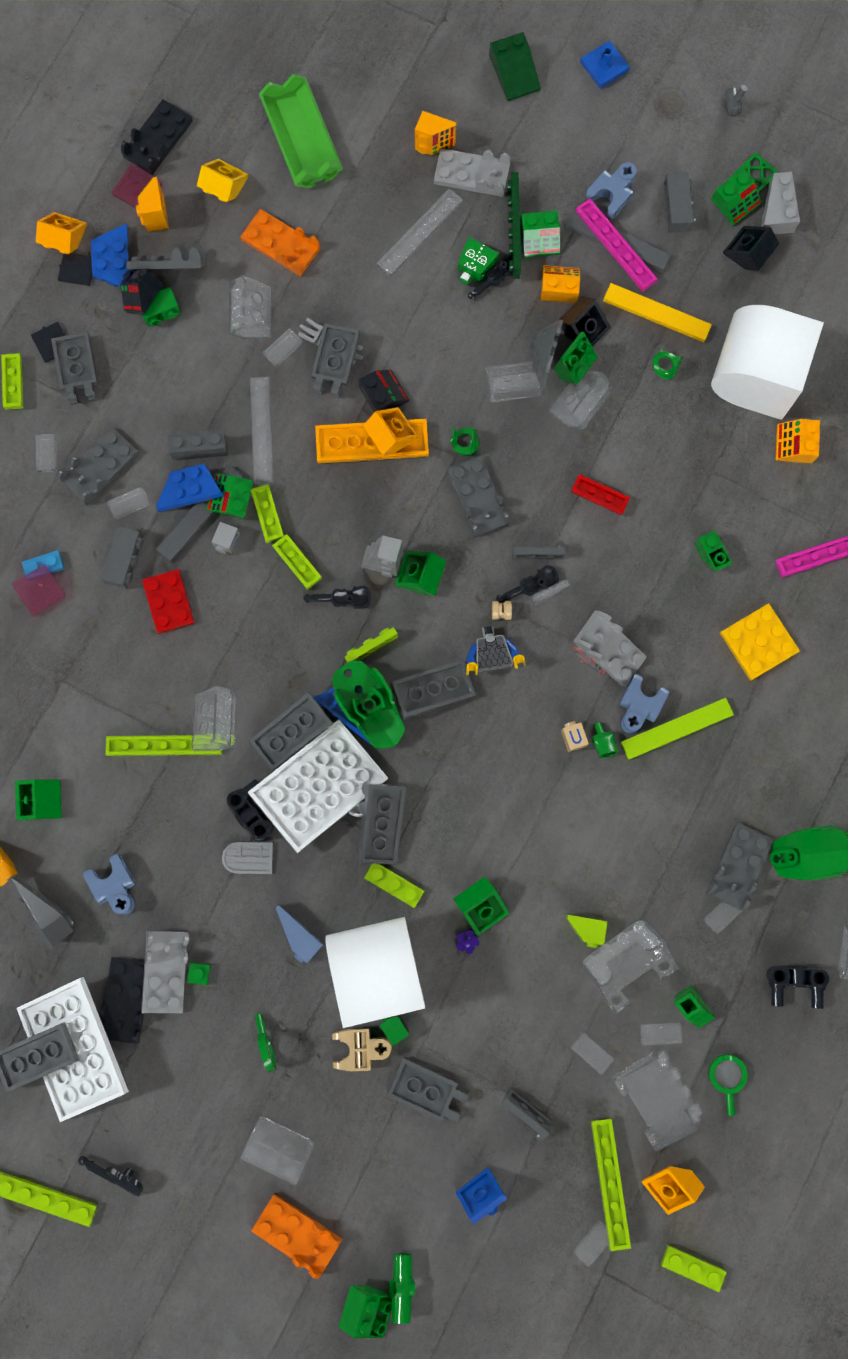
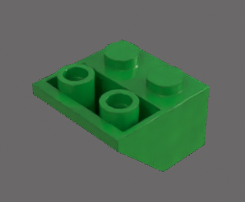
[554,332,598,385]
[15,779,62,822]
[338,1285,392,1339]

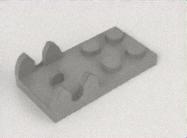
[434,148,511,197]
[573,610,647,687]
[141,931,189,1013]

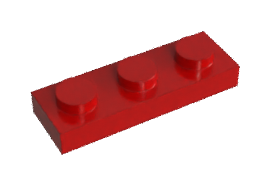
[571,474,630,516]

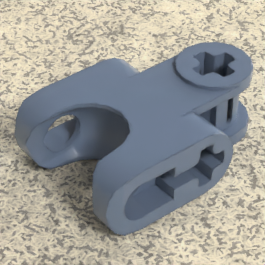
[585,162,637,219]
[619,674,669,734]
[83,853,136,915]

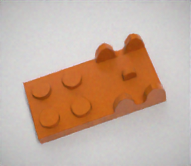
[240,209,321,277]
[251,1193,342,1279]

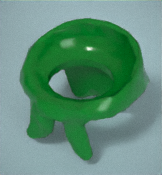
[652,347,683,380]
[450,427,480,456]

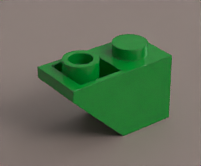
[143,287,181,327]
[694,530,733,572]
[674,984,716,1028]

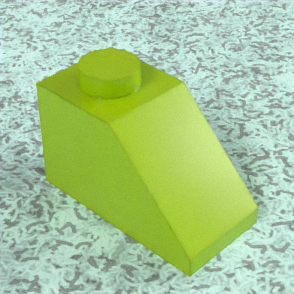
[565,915,608,948]

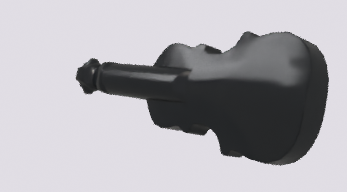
[468,253,513,300]
[496,565,559,603]
[303,586,371,609]
[78,1156,143,1197]

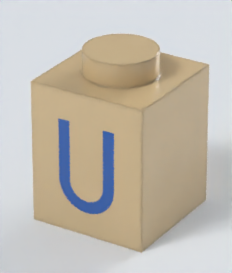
[561,721,589,752]

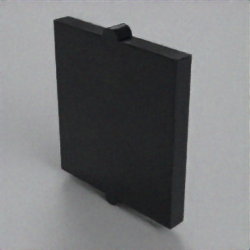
[58,253,92,286]
[31,322,65,363]

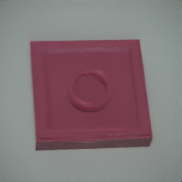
[111,164,162,208]
[11,564,66,616]

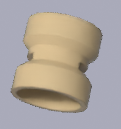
[492,601,512,620]

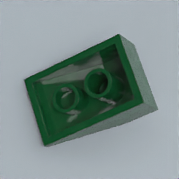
[489,32,541,101]

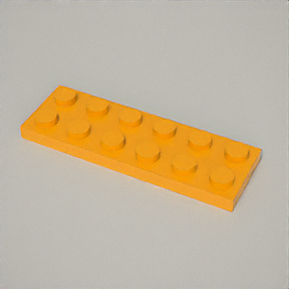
[315,419,429,464]

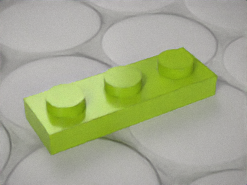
[1,353,24,410]
[251,484,284,543]
[272,534,322,590]
[344,627,398,663]
[364,863,424,908]
[661,1245,727,1292]

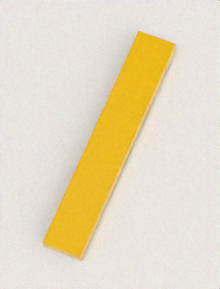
[603,283,712,343]

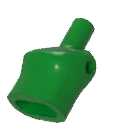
[592,722,619,759]

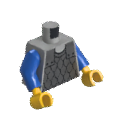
[466,626,526,675]

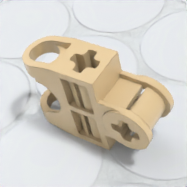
[332,1027,392,1071]

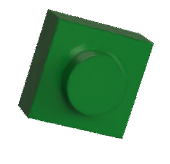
[187,962,211,985]

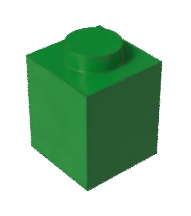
[380,1015,410,1046]

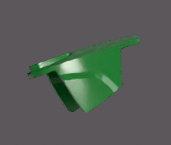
[332,660,405,749]
[770,825,848,881]

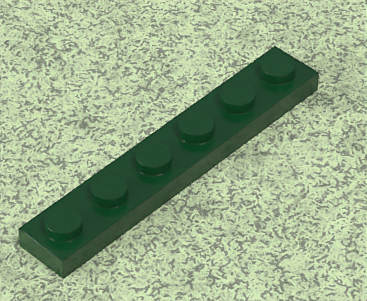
[507,172,521,279]

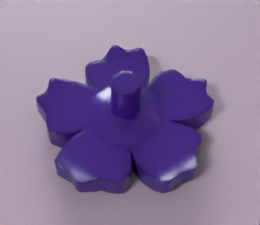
[456,929,480,954]

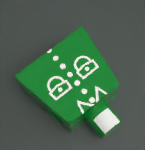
[458,237,499,285]

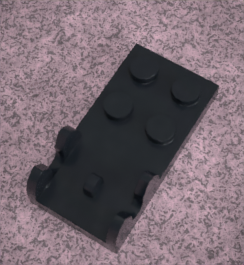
[121,99,193,175]
[99,957,145,1044]

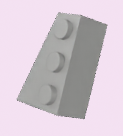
[761,172,800,234]
[361,535,403,577]

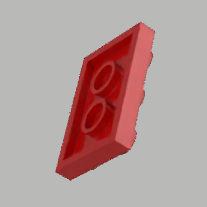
[142,569,195,634]

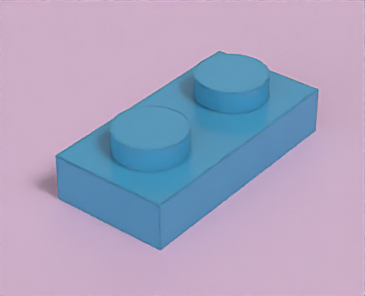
[22,550,65,581]

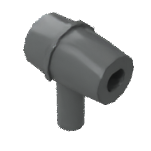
[725,85,747,116]

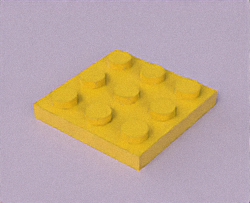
[720,603,800,681]

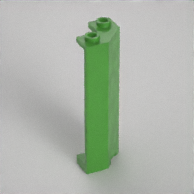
[259,74,343,188]

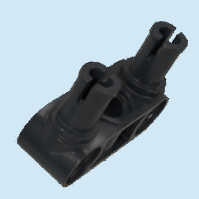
[227,779,275,842]
[766,966,830,1009]

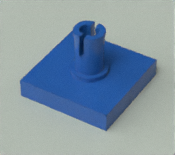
[580,40,630,89]
[455,1168,507,1224]

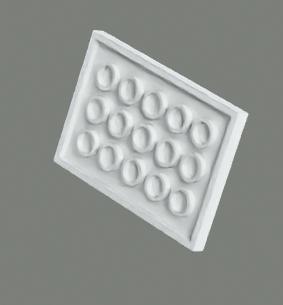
[248,720,388,854]
[17,977,129,1122]

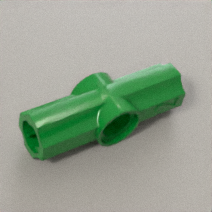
[389,1253,416,1324]

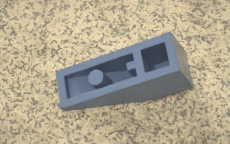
[276,905,324,963]

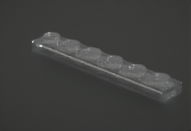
[377,188,463,278]
[250,377,274,486]

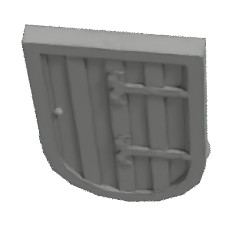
[222,841,273,874]

